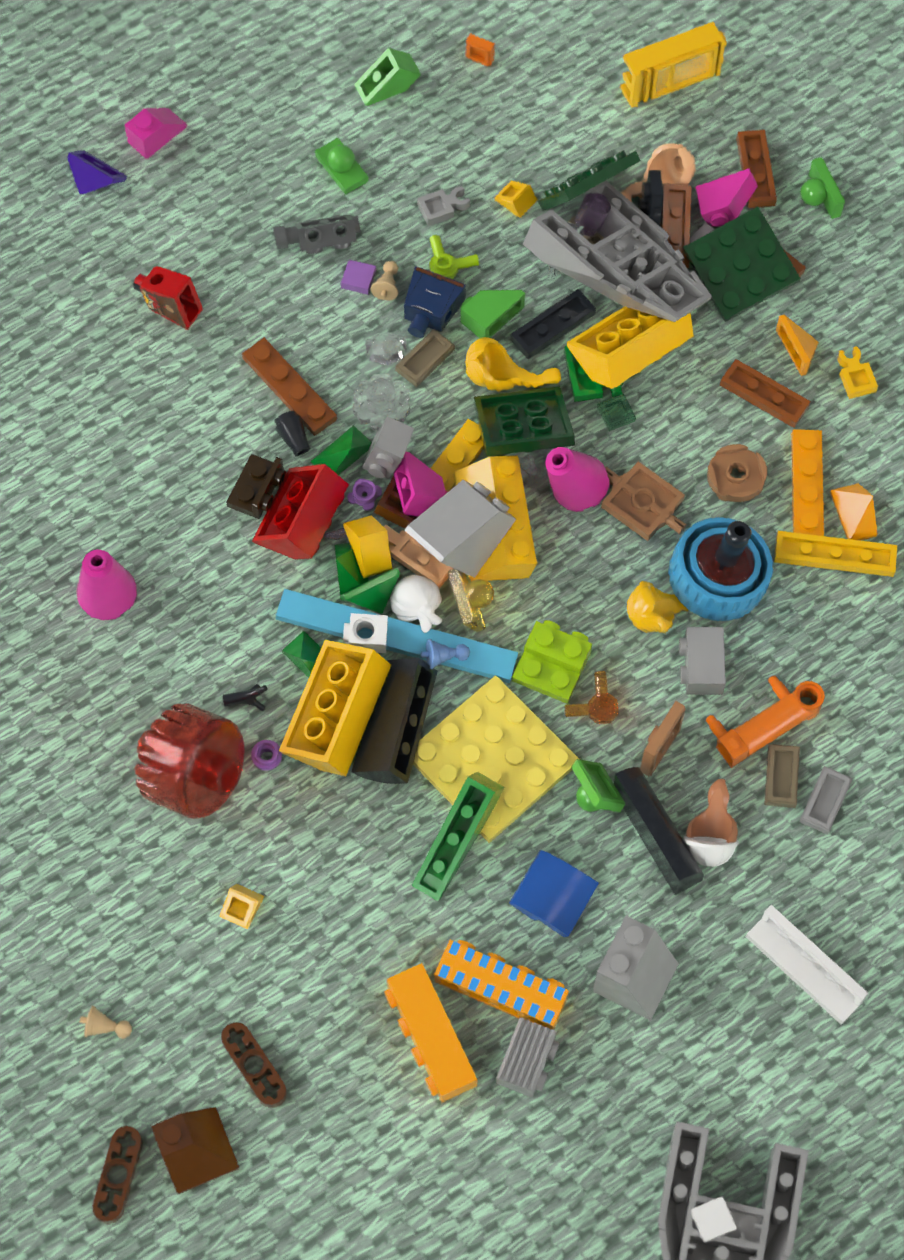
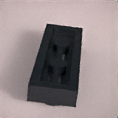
[510,289,596,359]

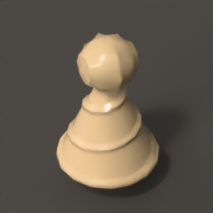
[371,261,398,301]
[80,1006,132,1039]

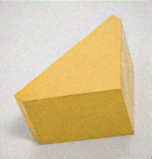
[343,515,392,578]

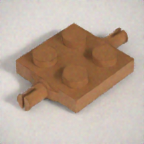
[601,461,687,541]

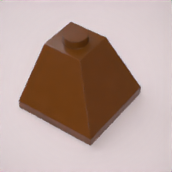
[151,1107,240,1195]

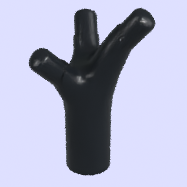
[223,684,268,711]

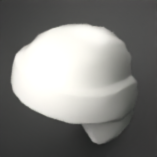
[390,575,443,633]

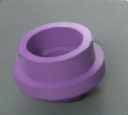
[251,740,282,770]

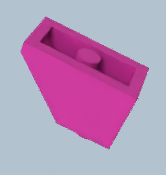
[124,108,187,159]
[695,168,758,227]
[393,452,447,517]

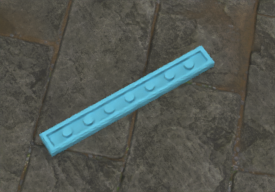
[276,589,518,683]

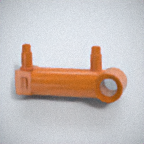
[706,675,825,768]

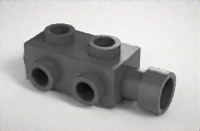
[273,214,360,254]

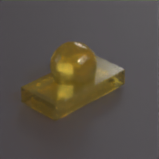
[448,569,495,632]

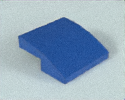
[509,850,599,937]

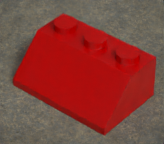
[252,464,349,560]

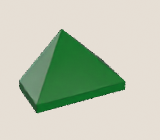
[311,425,372,475]
[334,543,369,600]
[340,568,400,614]
[282,631,321,678]

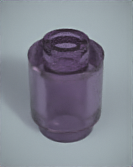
[575,193,611,236]

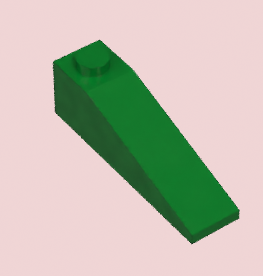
[411,772,505,901]

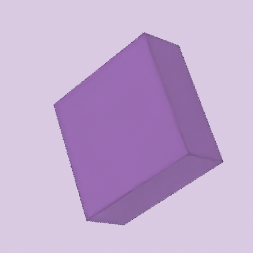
[341,259,376,295]

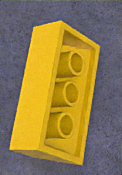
[567,306,694,389]
[454,455,537,582]
[279,640,391,777]

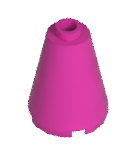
[545,447,609,512]
[76,550,137,620]

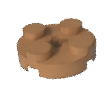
[707,444,767,502]

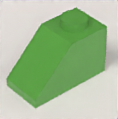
[354,48,421,106]
[460,290,525,338]

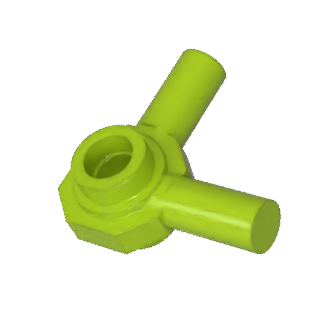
[429,235,479,279]

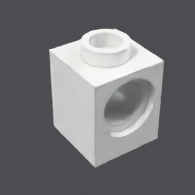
[343,613,388,653]

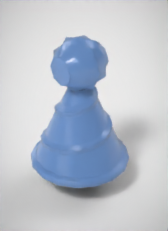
[421,639,470,669]

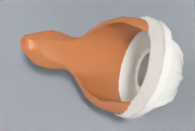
[684,778,739,867]

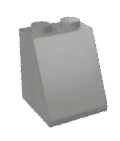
[405,480,516,578]
[593,915,679,1021]

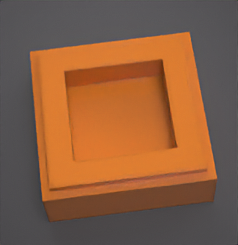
[466,34,495,67]

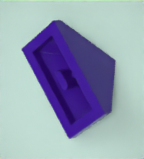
[67,150,128,195]

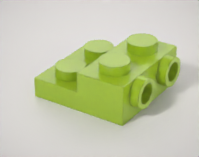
[512,620,592,704]

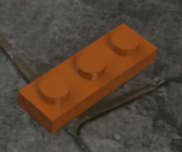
[736,130,777,208]
[660,183,692,269]
[720,359,811,428]

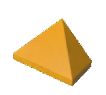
[776,314,819,376]
[830,483,878,541]

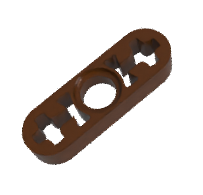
[221,1022,287,1108]
[92,1126,143,1224]

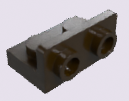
[226,454,286,519]

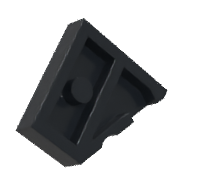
[638,170,663,226]

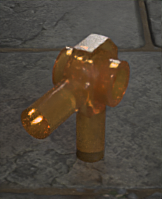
[564,671,619,724]

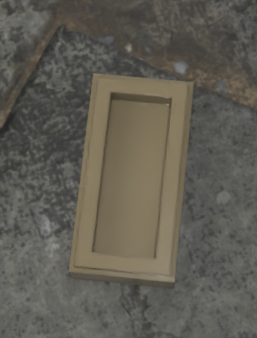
[395,329,455,387]
[764,744,800,808]

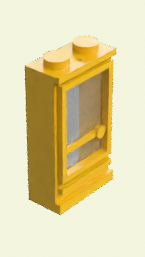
[620,22,727,108]

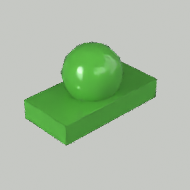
[315,138,369,195]
[800,157,845,219]
[571,759,625,812]

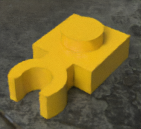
[837,346,878,399]

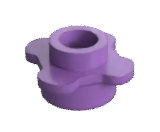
[347,479,382,511]

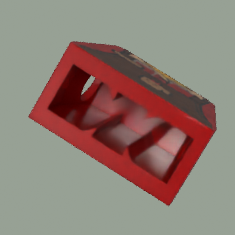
[133,266,203,330]

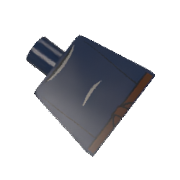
[404,266,466,338]

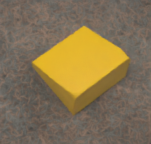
[494,180,537,218]
[219,884,264,929]

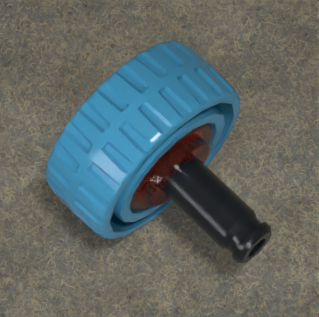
[668,517,773,621]

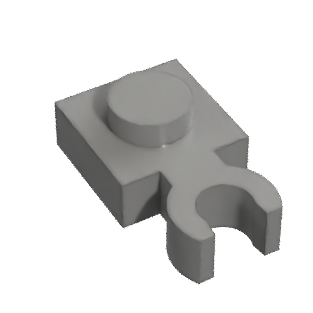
[417,186,470,226]

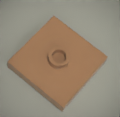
[640,701,686,777]

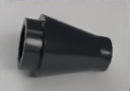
[274,411,311,456]

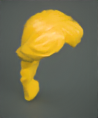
[465,337,561,392]
[627,581,689,634]

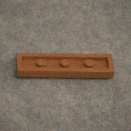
[242,337,337,436]

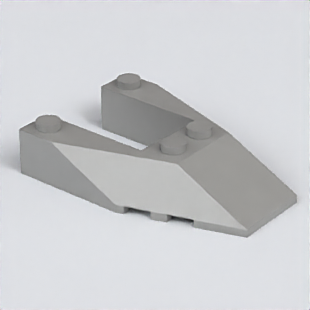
[523,181,712,322]
[658,1121,809,1260]

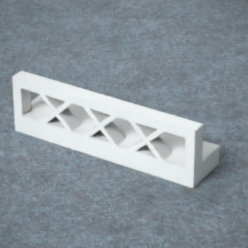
[746,905,869,1025]

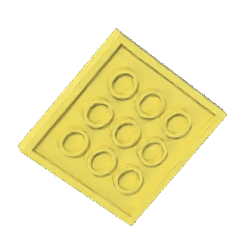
[413,676,579,843]

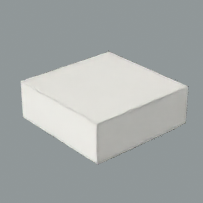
[690,1196,737,1243]

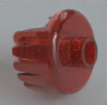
[135,703,245,819]

